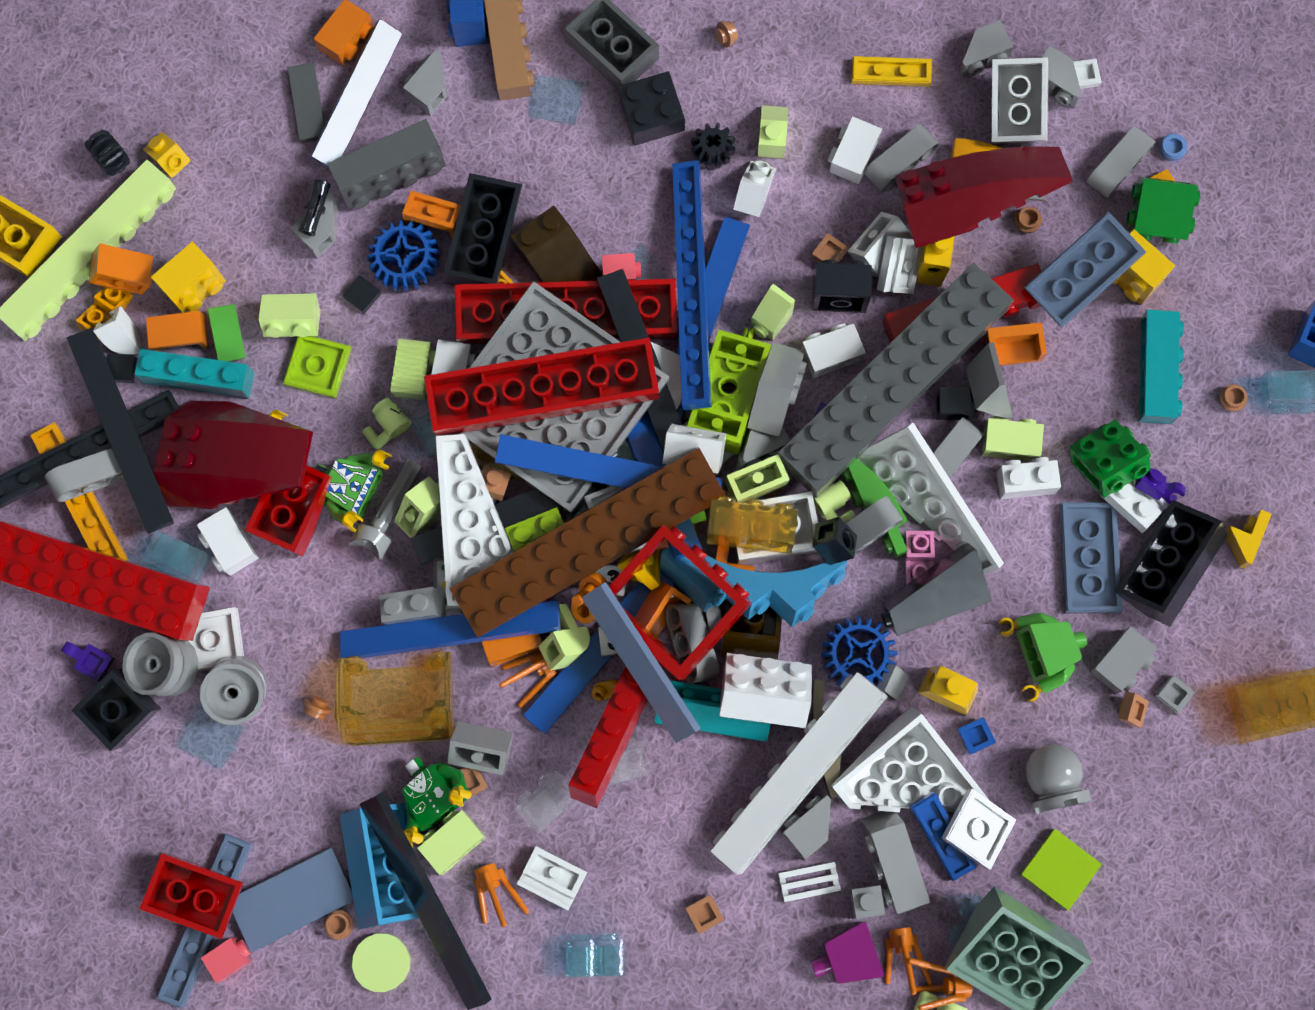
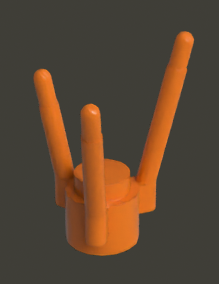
[499,650,557,708]
[473,863,529,928]
[885,927,933,995]
[907,958,973,1010]

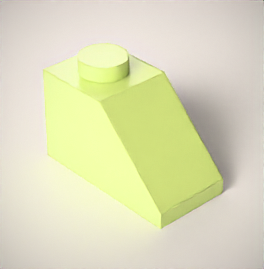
[758,105,788,159]
[751,284,795,341]

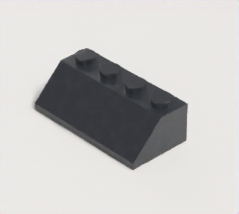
[443,173,522,286]
[1114,499,1228,627]

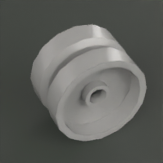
[123,633,198,697]
[200,656,268,725]

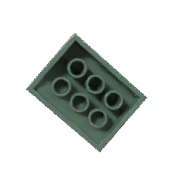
[945,886,1092,1010]

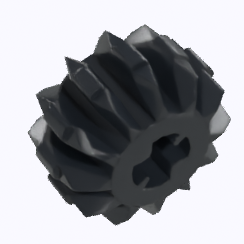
[691,123,736,169]
[85,130,130,176]

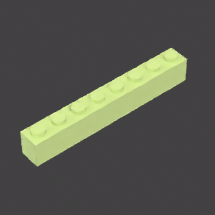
[0,160,176,342]

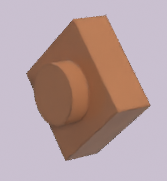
[811,233,850,263]
[481,465,511,501]
[1118,691,1149,728]
[461,767,489,798]
[685,894,724,934]

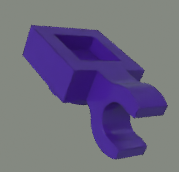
[1135,468,1186,504]
[61,641,115,682]

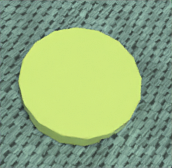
[352,933,411,992]

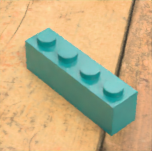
[1139,309,1184,424]
[135,349,254,399]
[655,681,771,742]

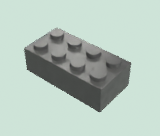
[327,119,446,210]

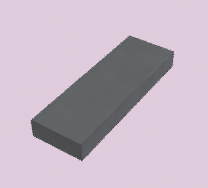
[288,62,325,143]

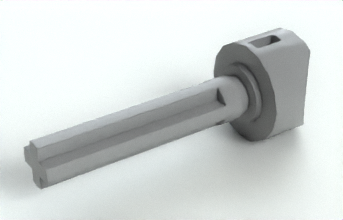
[348,459,421,561]

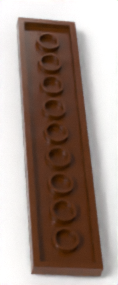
[449,447,726,638]

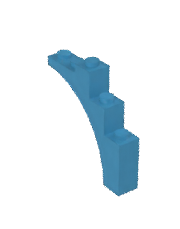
[659,547,848,627]

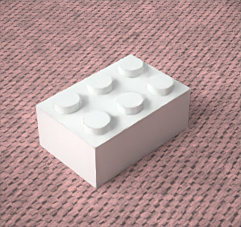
[992,57,1048,144]
[728,491,818,565]
[720,653,812,728]

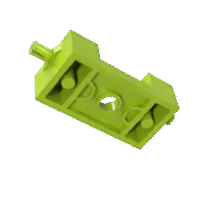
[687,327,771,455]

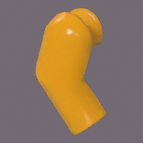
[591,679,618,701]

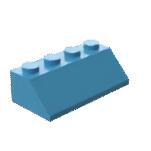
[340,803,419,930]

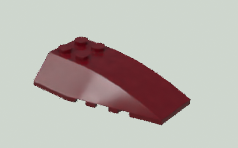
[895,146,1073,248]
[153,400,313,509]

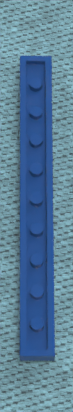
[672,160,712,410]

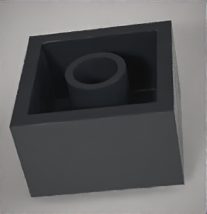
[618,71,685,146]
[812,260,872,313]
[71,668,161,751]

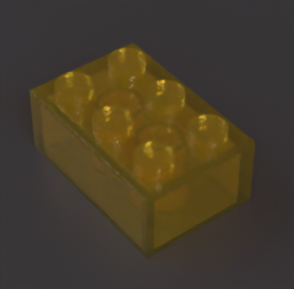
[707,496,798,554]
[1225,668,1315,745]

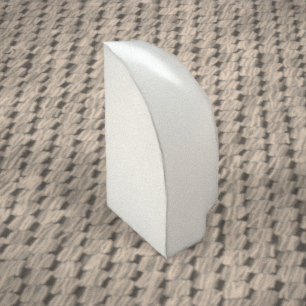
[93,306,142,355]

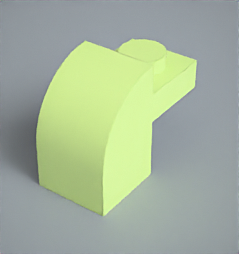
[538,604,590,671]

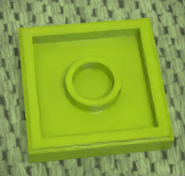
[283,336,352,399]
[1020,828,1102,911]

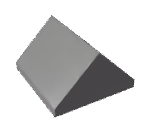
[965,342,1013,419]

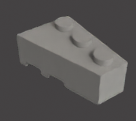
[747,342,807,437]
[860,811,930,914]

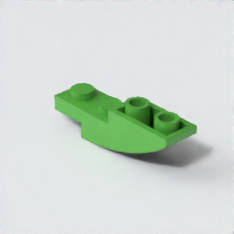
[842,459,908,559]

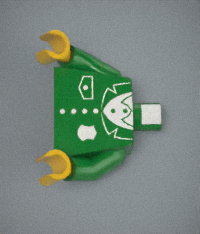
[402,757,473,847]

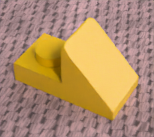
[1226,509,1272,569]
[617,547,660,591]

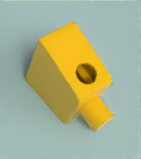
[916,237,954,287]
[917,665,978,716]

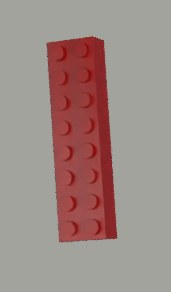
[455,279,678,345]
[424,338,659,436]
[0,521,210,641]

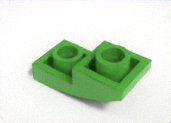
[208,304,246,361]

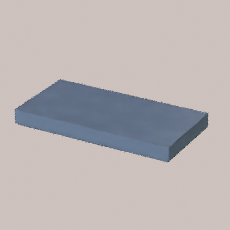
[1024,211,1146,328]
[1059,502,1123,614]
[233,848,353,953]

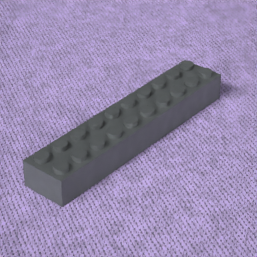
[778,262,1014,498]

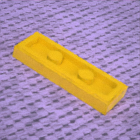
[851,56,932,87]

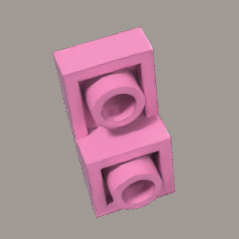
[905,531,935,586]

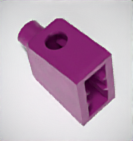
[810,922,884,984]

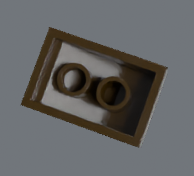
[510,205,603,282]
[721,571,782,660]

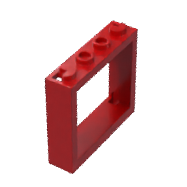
[609,525,753,680]

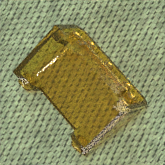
[334,651,455,746]

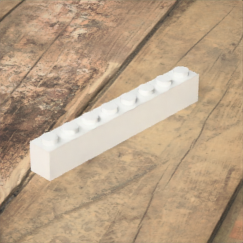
[711,672,888,875]

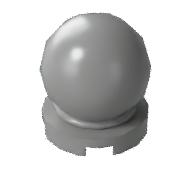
[1026,743,1092,814]

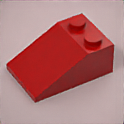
[245,465,332,557]
[140,853,244,939]

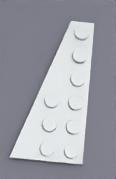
[857,423,1004,575]
[436,434,513,606]

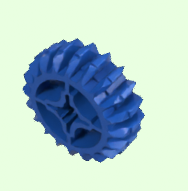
[367,219,441,292]
[821,616,898,687]

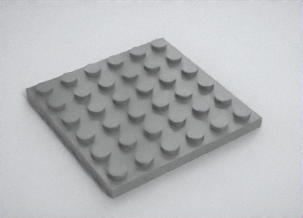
[459,282,670,514]

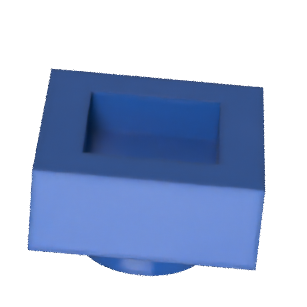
[957,717,996,755]

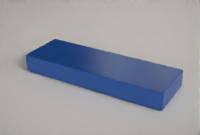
[909,791,977,882]

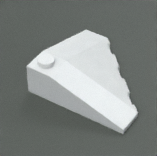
[831,707,989,812]

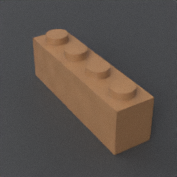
[484,0,535,101]

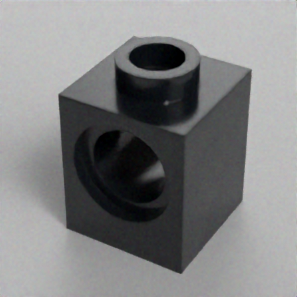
[937,387,978,420]
[812,517,857,565]

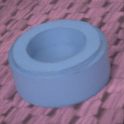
[1159,133,1188,162]

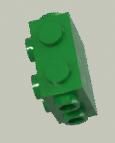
[1126,176,1200,244]
[1069,419,1151,498]

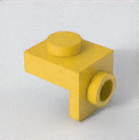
[142,132,190,177]

